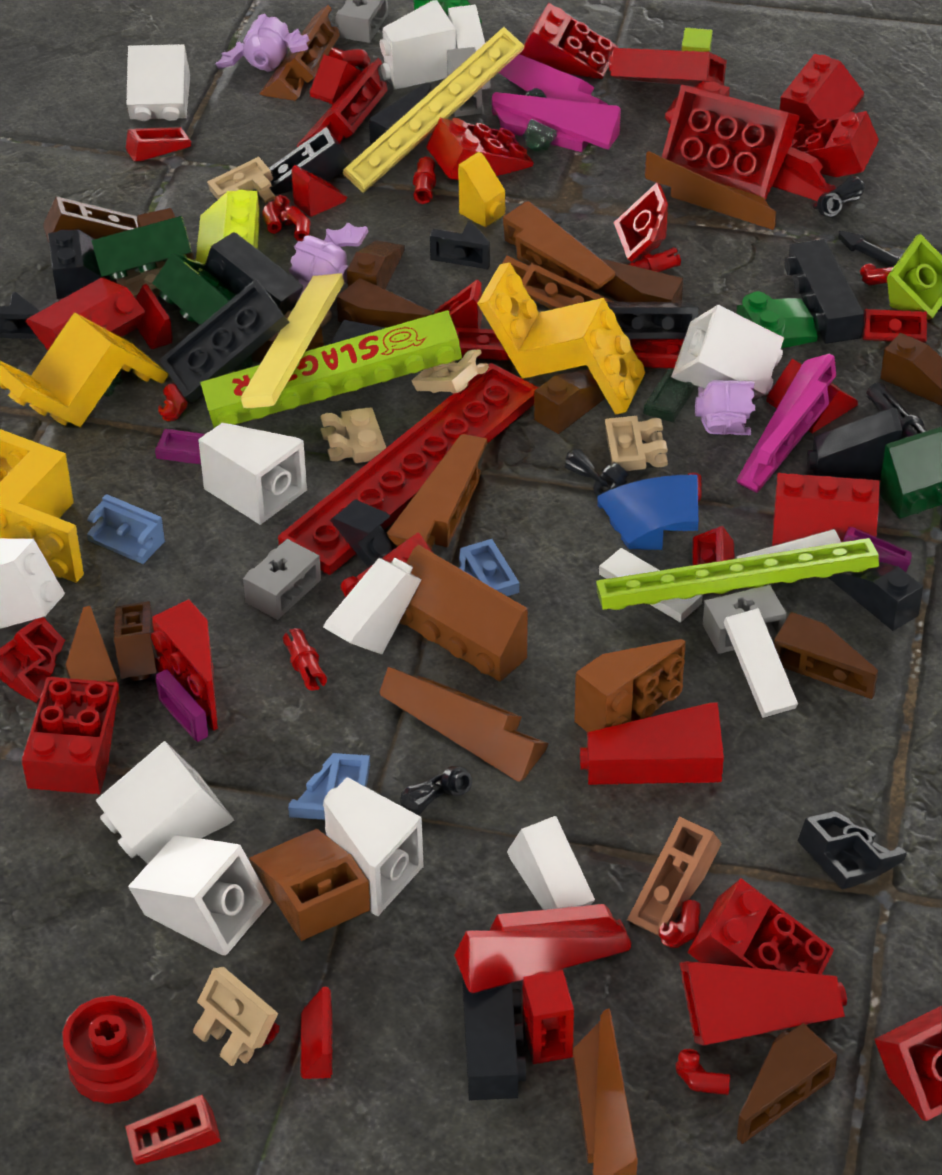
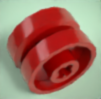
[62,995,159,1104]

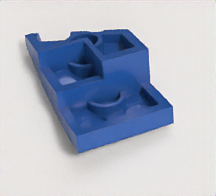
[597,475,699,550]

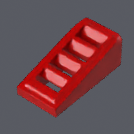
[126,127,191,162]
[125,1095,221,1165]

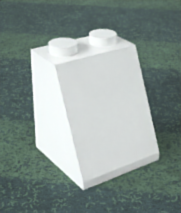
[380,0,456,90]
[127,44,190,121]
[671,305,784,401]
[198,423,307,525]
[0,539,65,629]
[96,741,234,864]
[323,777,424,916]
[128,835,271,956]

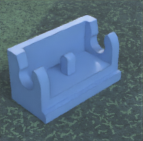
[87,494,165,564]

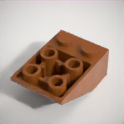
[574,639,686,732]
[249,828,370,941]

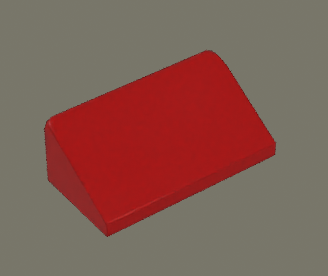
[136,284,173,349]
[862,309,927,343]
[693,526,735,565]
[301,987,333,1079]

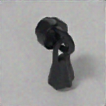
[813,176,865,217]
[565,449,629,496]
[400,766,472,816]

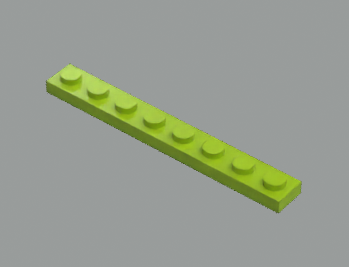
[596,538,879,610]

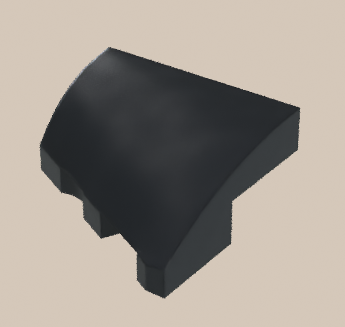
[797,811,907,890]

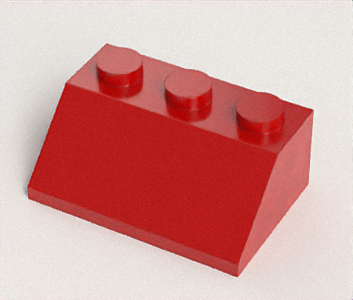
[779,54,864,125]
[26,277,145,350]
[772,473,880,546]
[874,1006,942,1121]

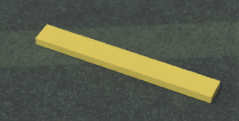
[343,27,524,194]
[240,273,344,408]

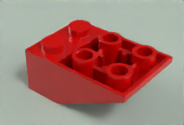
[520,2,618,79]
[790,111,879,177]
[426,117,534,180]
[151,599,218,731]
[22,677,119,795]
[687,878,835,974]

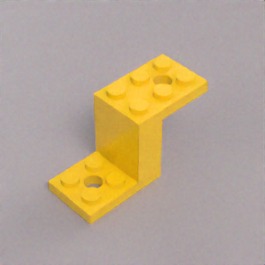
[477,262,646,415]
[0,312,169,428]
[0,429,84,583]

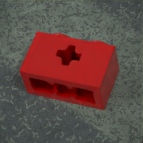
[522,970,574,1064]

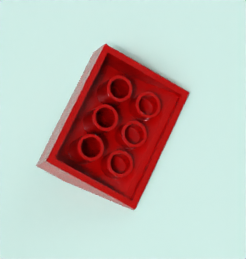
[662,84,799,200]

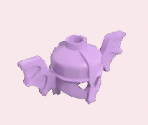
[215,14,309,72]
[289,223,368,298]
[695,380,755,435]

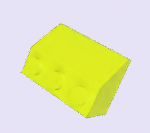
[196,190,260,264]

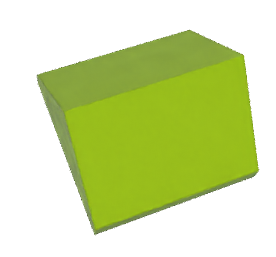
[887,234,942,320]

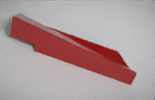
[297,58,388,147]
[772,147,836,201]
[454,904,631,993]

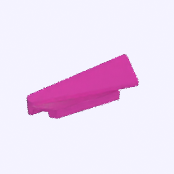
[498,54,608,105]
[492,92,621,152]
[736,354,836,493]

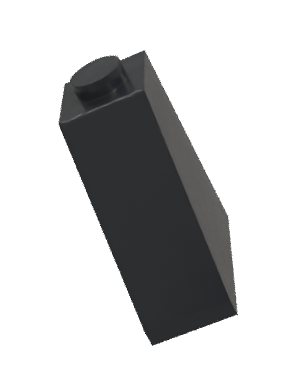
[807,408,902,481]

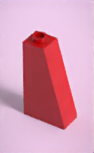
[609,48,727,86]
[580,702,724,785]
[679,961,847,1045]

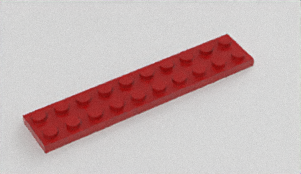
[278,363,539,575]

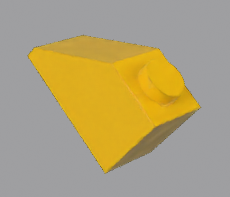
[458,152,506,228]

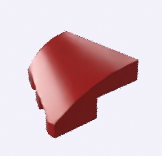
[0,617,65,703]

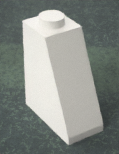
[448,5,491,89]
[323,558,421,654]
[507,816,595,910]

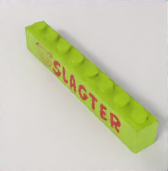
[200,310,462,428]

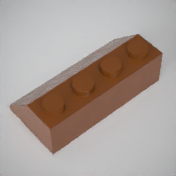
[399,545,528,682]

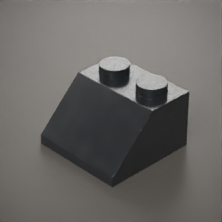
[48,229,117,299]

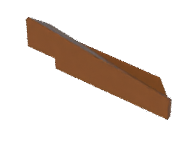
[259,5,340,101]
[645,151,777,230]
[503,201,615,291]
[502,256,614,309]
[387,434,487,550]
[380,667,549,781]
[573,1009,637,1175]

